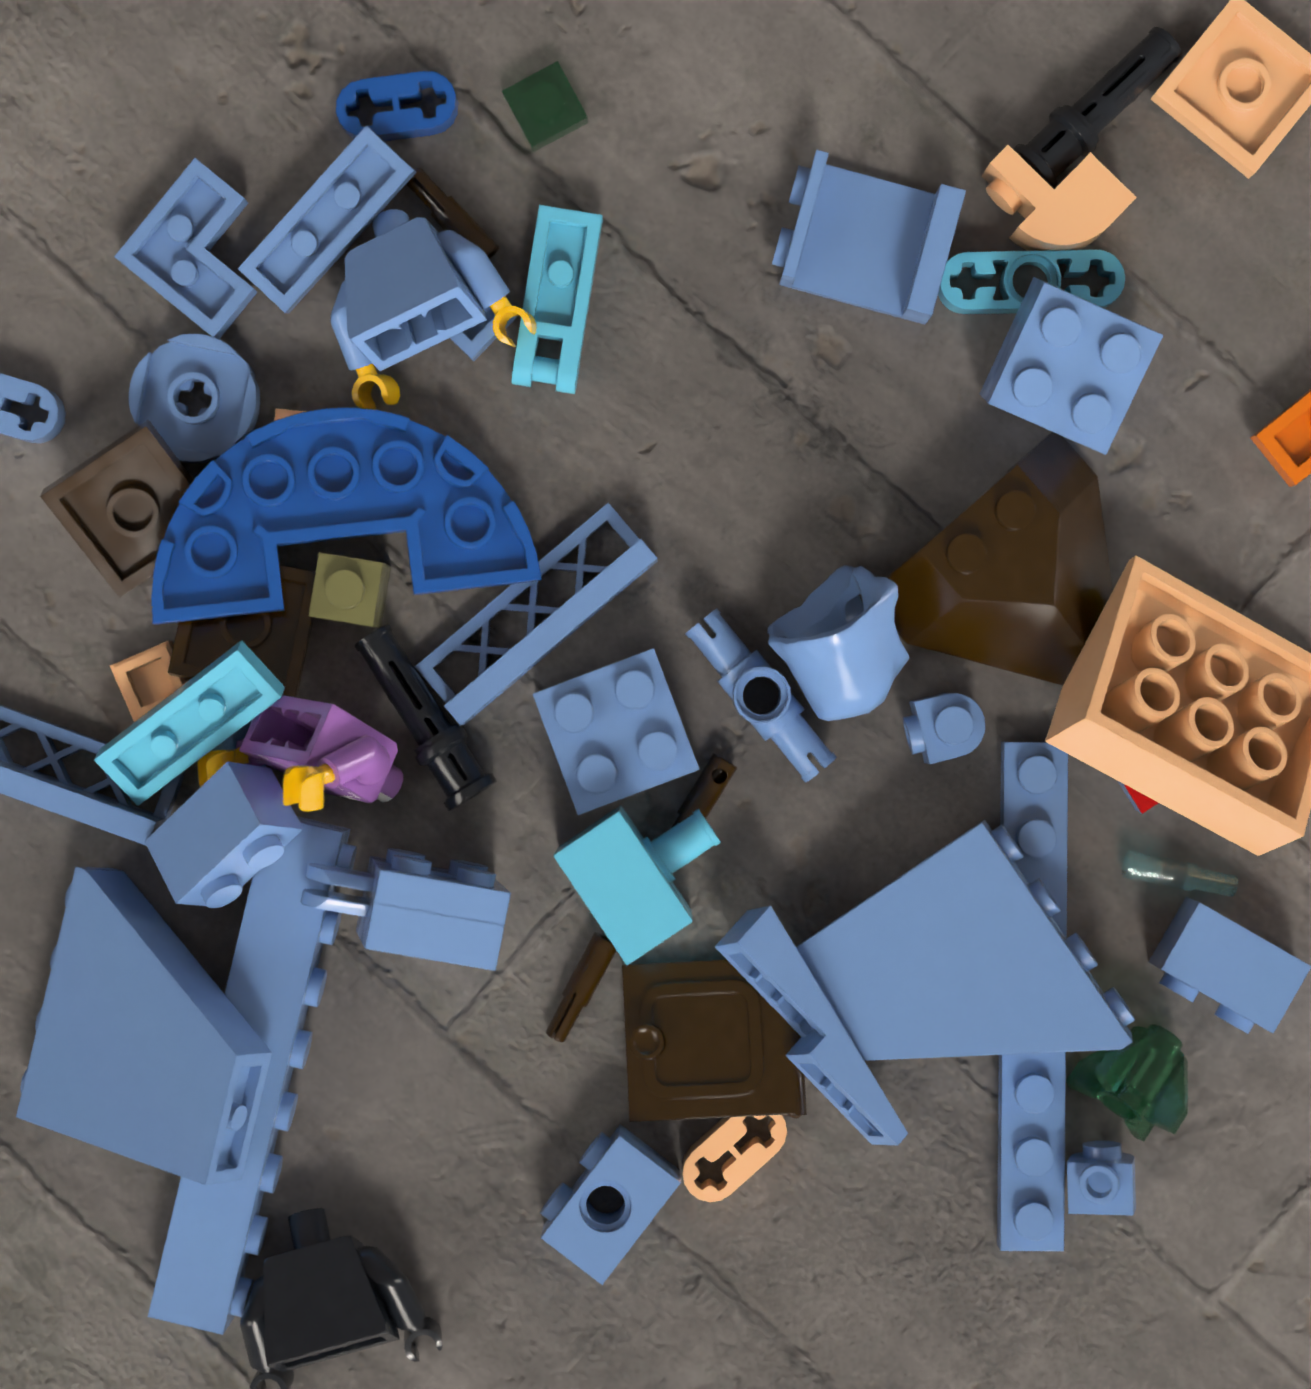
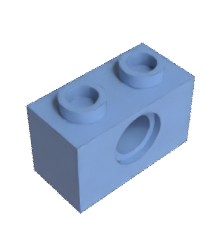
[540,1124,681,1285]

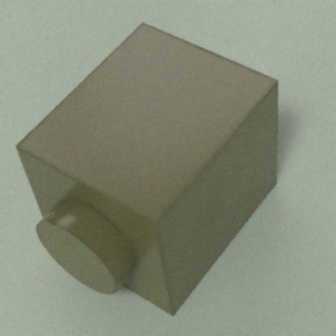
[309,552,391,628]

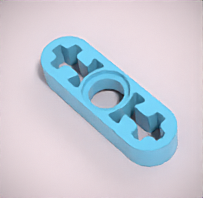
[938,250,1125,314]

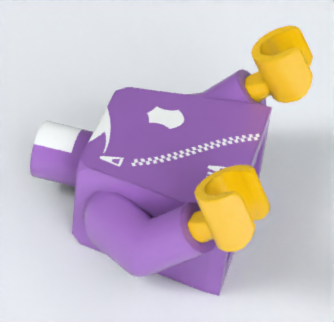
[198,695,403,811]

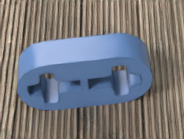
[0,373,66,444]

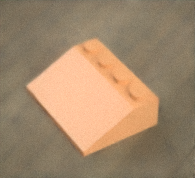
[1045,555,1311,856]

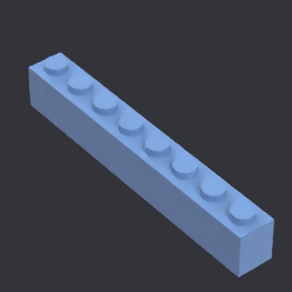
[148,816,357,1335]

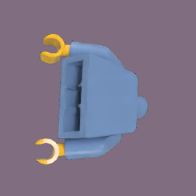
[330,209,537,410]

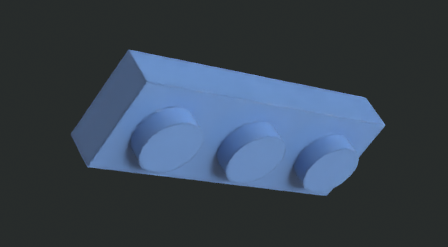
[238,126,417,313]

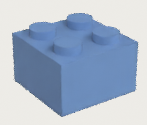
[980,277,1163,455]
[532,648,700,815]

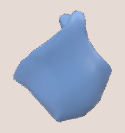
[767,565,909,721]

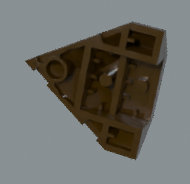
[886,432,1113,686]

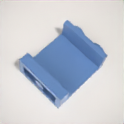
[772,150,966,325]

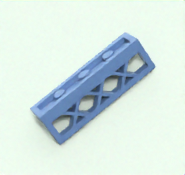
[415,503,658,725]
[0,704,186,846]

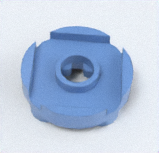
[129,334,260,464]

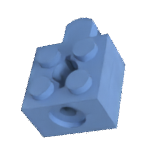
[301,848,511,971]

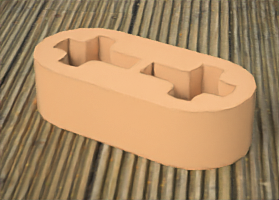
[682,1115,787,1202]

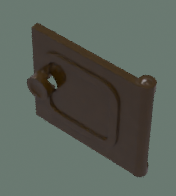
[622,960,807,1122]

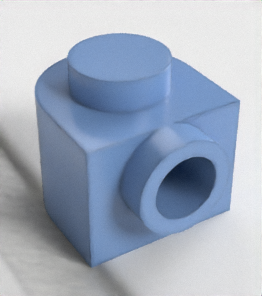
[903,693,985,764]
[1067,1141,1136,1216]

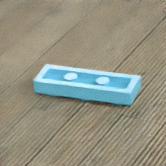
[94,640,285,806]

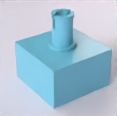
[553,805,721,965]

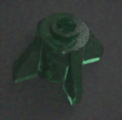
[1066,1024,1188,1141]

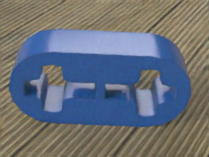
[336,71,459,142]

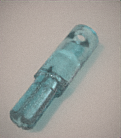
[1122,850,1238,897]

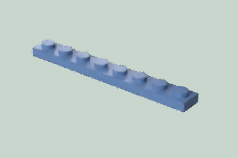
[997,742,1068,1251]

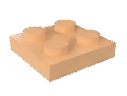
[1151,0,1311,179]

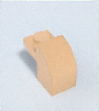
[982,145,1137,251]

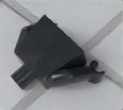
[240,1208,443,1389]

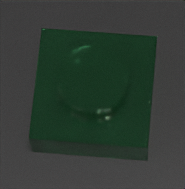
[502,61,588,152]

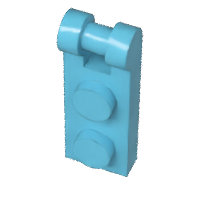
[512,205,603,394]

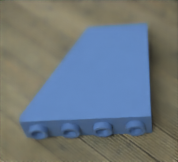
[795,819,1136,1061]
[16,867,272,1185]

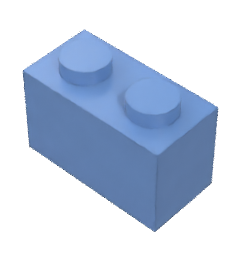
[145,761,303,908]
[1149,897,1311,1034]

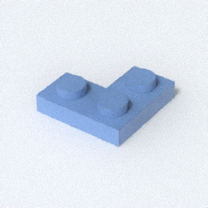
[114,158,257,339]

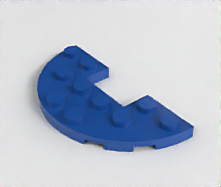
[151,408,542,625]

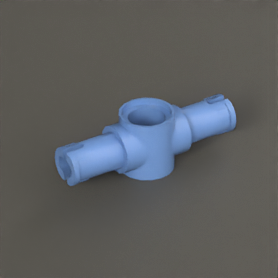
[685,608,837,783]

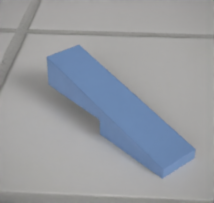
[715,906,908,1145]

